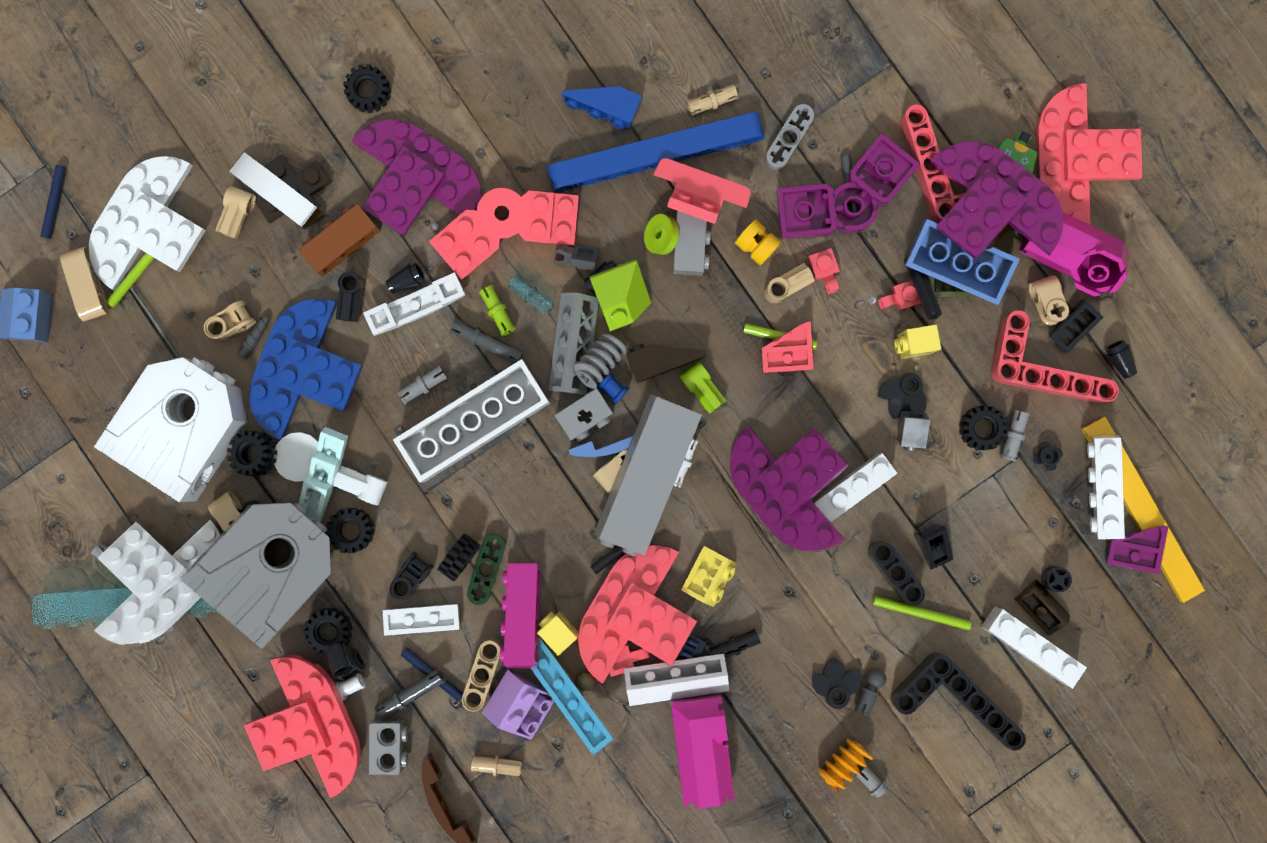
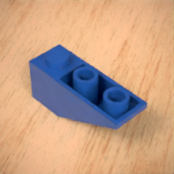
[562,86,642,129]

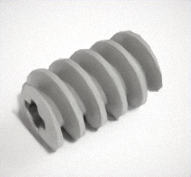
[574,334,627,389]

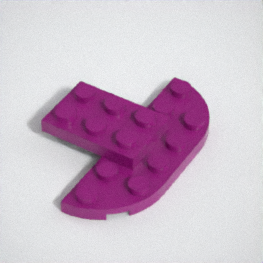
[352,120,482,237]
[930,142,1063,260]
[730,426,849,551]

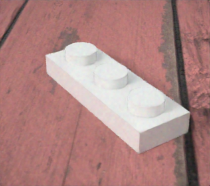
[382,603,461,636]

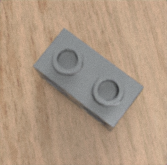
[369,719,408,775]

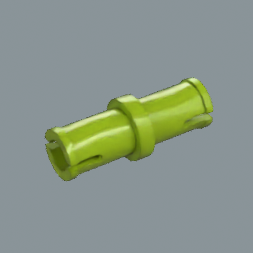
[479,285,516,336]

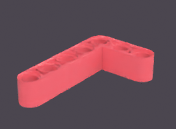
[900,104,966,224]
[991,310,1119,403]

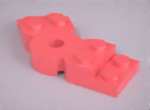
[429,188,579,280]

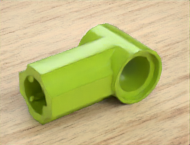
[678,361,726,413]

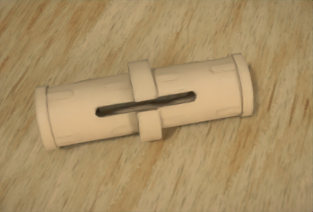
[687,84,738,116]

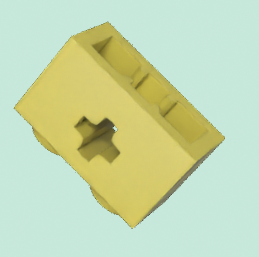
[894,325,941,359]
[538,611,579,656]

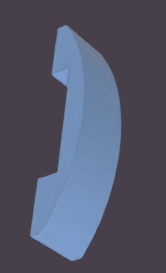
[568,436,633,457]

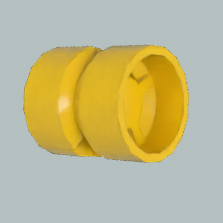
[734,219,782,266]

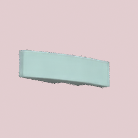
[299,427,348,523]

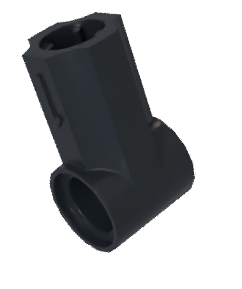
[336,272,365,322]

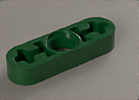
[467,534,506,605]

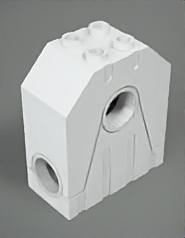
[94,357,248,502]

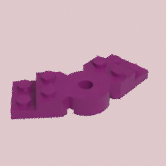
[776,133,920,239]

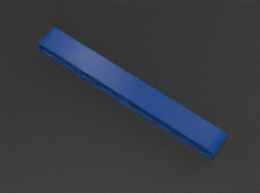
[547,112,765,193]

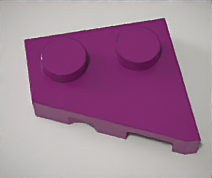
[1106,525,1168,574]

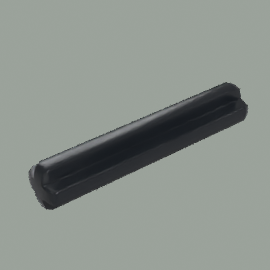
[904,257,942,320]

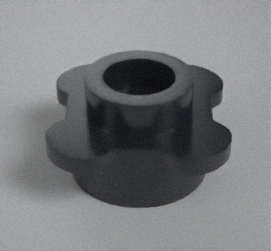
[1033,442,1063,471]

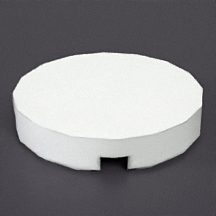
[273,432,319,482]

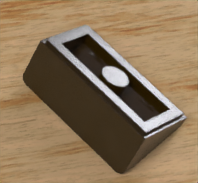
[1015,579,1070,636]

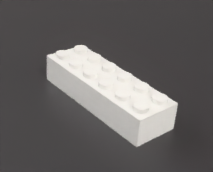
[393,359,550,483]

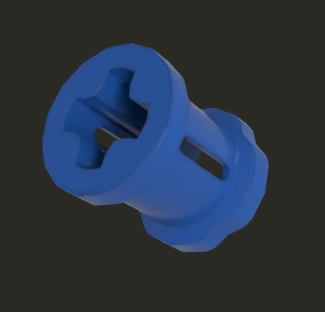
[597,372,630,405]

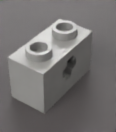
[555,388,613,442]

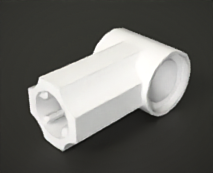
[333,466,388,505]

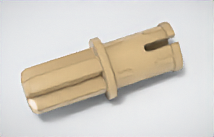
[471,755,522,776]

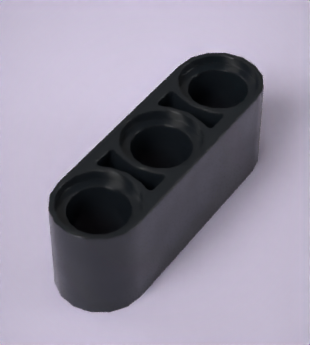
[868,541,925,606]

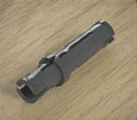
[450,318,524,364]
[375,668,446,720]

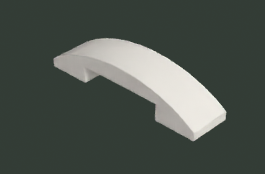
[229,152,317,227]
[363,272,465,336]

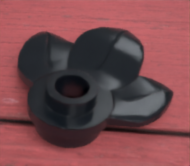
[877,373,927,419]
[812,658,862,709]

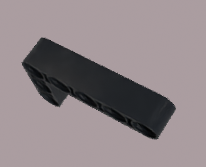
[890,652,1026,751]

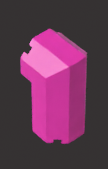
[1019,212,1129,296]
[671,694,735,808]

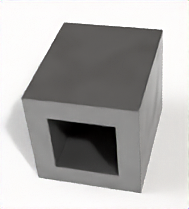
[897,411,930,451]

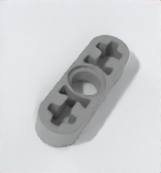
[765,104,814,170]

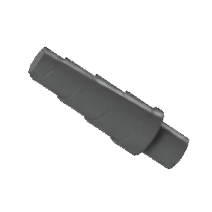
[237,316,270,359]

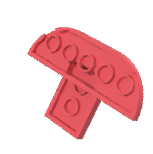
[1036,83,1142,225]
[578,545,697,684]
[244,655,361,798]

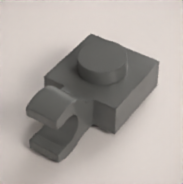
[554,244,600,270]

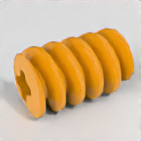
[818,739,874,794]

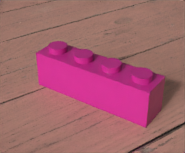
[500,563,541,668]

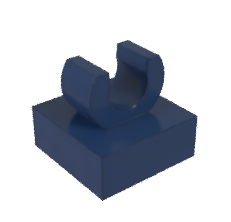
[678,633,707,659]

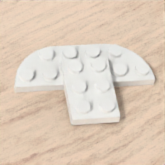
[89,156,206,290]
[94,520,221,645]

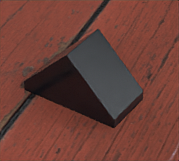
[914,524,953,570]

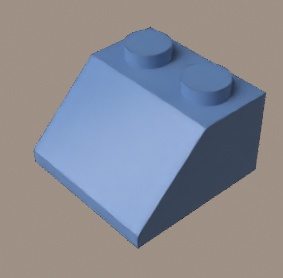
[0,288,53,342]

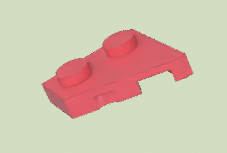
[762,321,813,373]

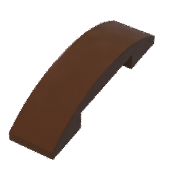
[422,753,477,843]

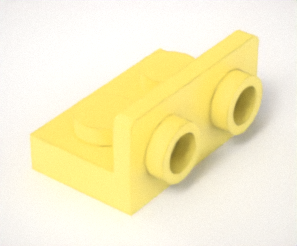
[681,546,736,607]

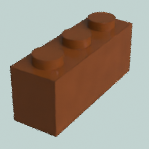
[299,204,381,277]

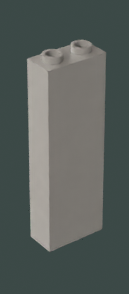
[594,394,702,556]

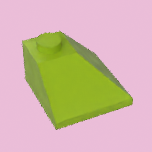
[589,259,651,331]

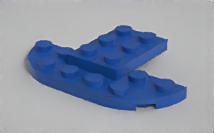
[249,299,363,440]

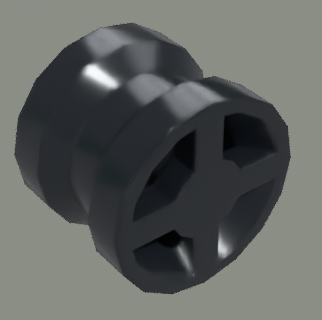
[1041,566,1072,592]

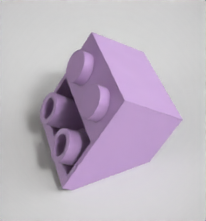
[482,670,554,740]

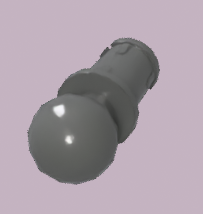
[854,668,887,717]

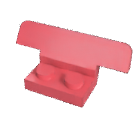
[654,158,751,224]

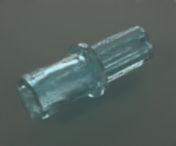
[508,275,554,315]

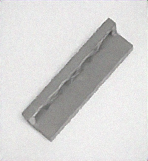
[548,292,599,395]

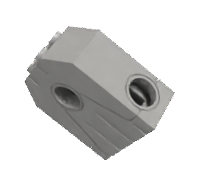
[180,502,331,649]

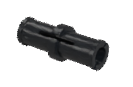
[709,628,761,658]

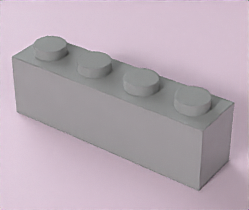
[673,211,711,276]

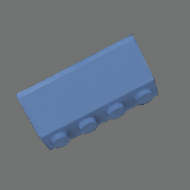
[905,219,1020,305]

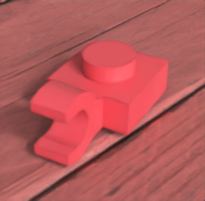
[807,248,840,295]
[877,280,921,311]
[610,645,651,677]

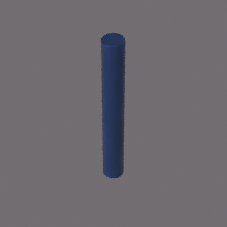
[40,165,66,239]
[400,647,463,702]

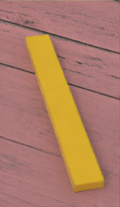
[1081,416,1205,603]

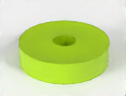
[644,214,679,255]

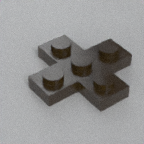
[254,154,332,230]

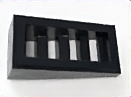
[1049,299,1104,353]

